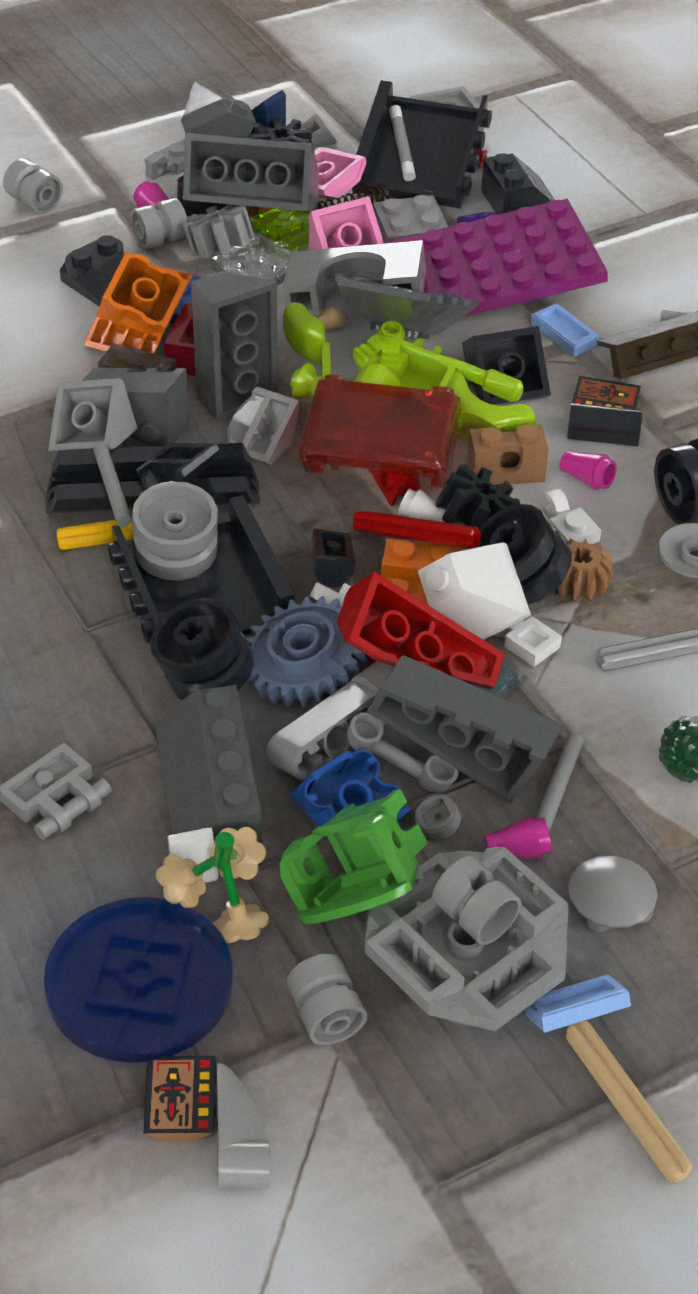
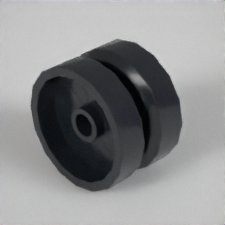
[654,438,698,525]
[472,504,572,604]
[150,599,254,700]

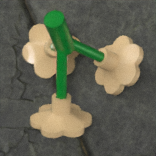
[156,827,269,943]

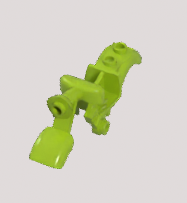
[283,302,536,443]

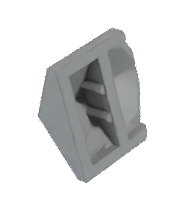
[227,387,301,466]

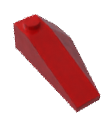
[336,572,505,689]

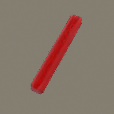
[352,511,481,549]

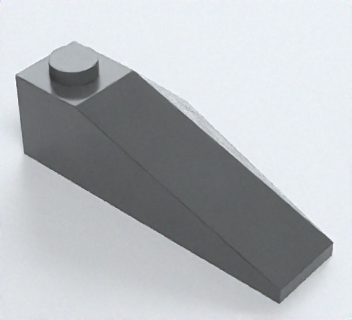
[181,82,256,138]

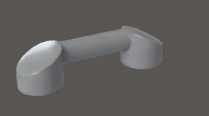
[347,713,458,792]

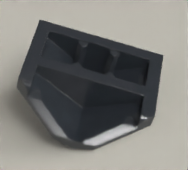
[136,443,219,491]

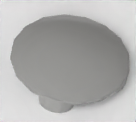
[568,856,658,932]

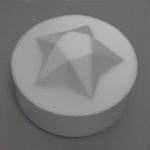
[415,795,461,840]

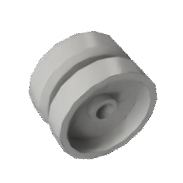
[132,481,218,581]

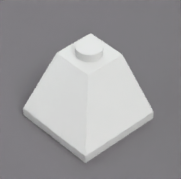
[418,542,531,640]

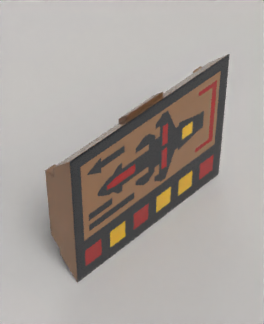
[143,1056,216,1141]

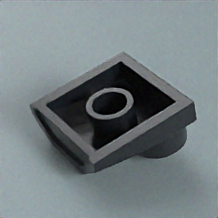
[60,235,124,307]

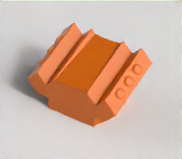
[83,251,194,362]

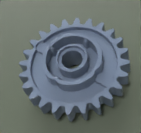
[246,596,369,708]

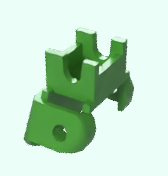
[279,788,428,925]

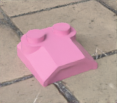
[315,147,367,199]

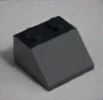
[481,153,555,215]
[462,326,551,405]

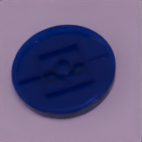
[44,897,233,1063]

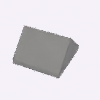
[48,378,137,454]

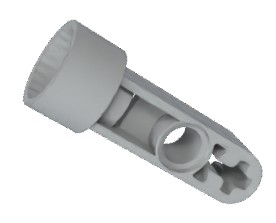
[266,661,395,780]

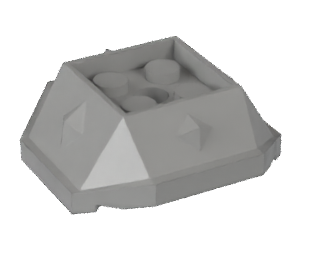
[365,847,568,1031]

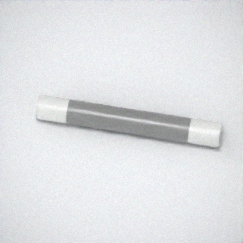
[389,105,416,181]

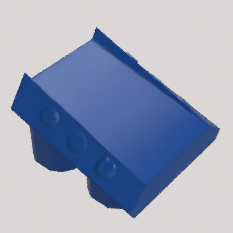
[289,750,413,826]

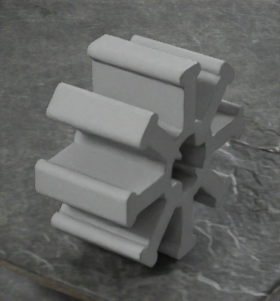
[183,204,255,259]

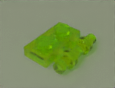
[249,208,315,255]

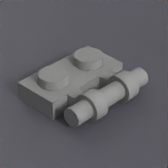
[0,743,112,840]

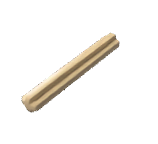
[566,1020,692,1184]

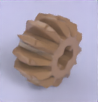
[557,538,614,601]

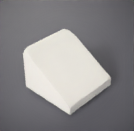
[167,827,219,883]

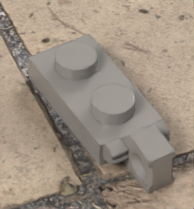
[144,138,185,180]

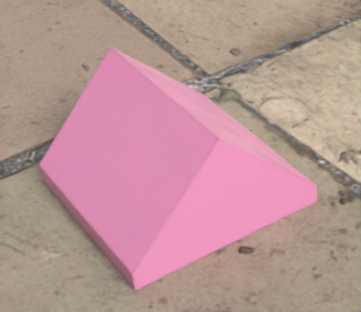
[309,196,384,250]

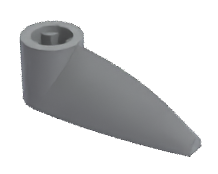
[216,1063,270,1188]

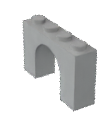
[282,240,426,316]

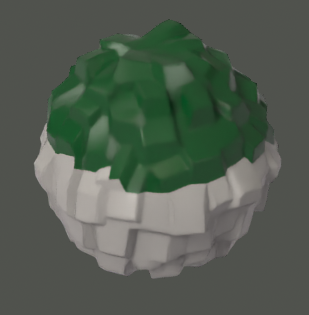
[659,716,698,784]

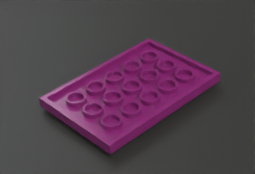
[384,198,608,317]

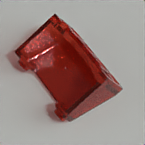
[298,374,461,488]

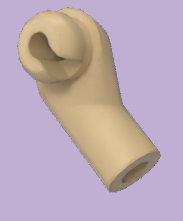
[315,307,348,331]

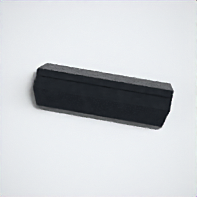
[46,443,260,514]

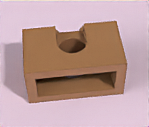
[467,425,549,485]

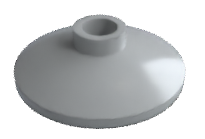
[658,523,698,578]

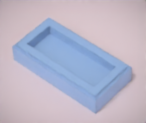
[530,303,600,358]
[525,974,631,1033]

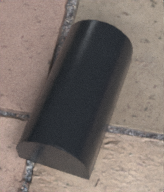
[567,403,642,446]
[311,528,356,588]

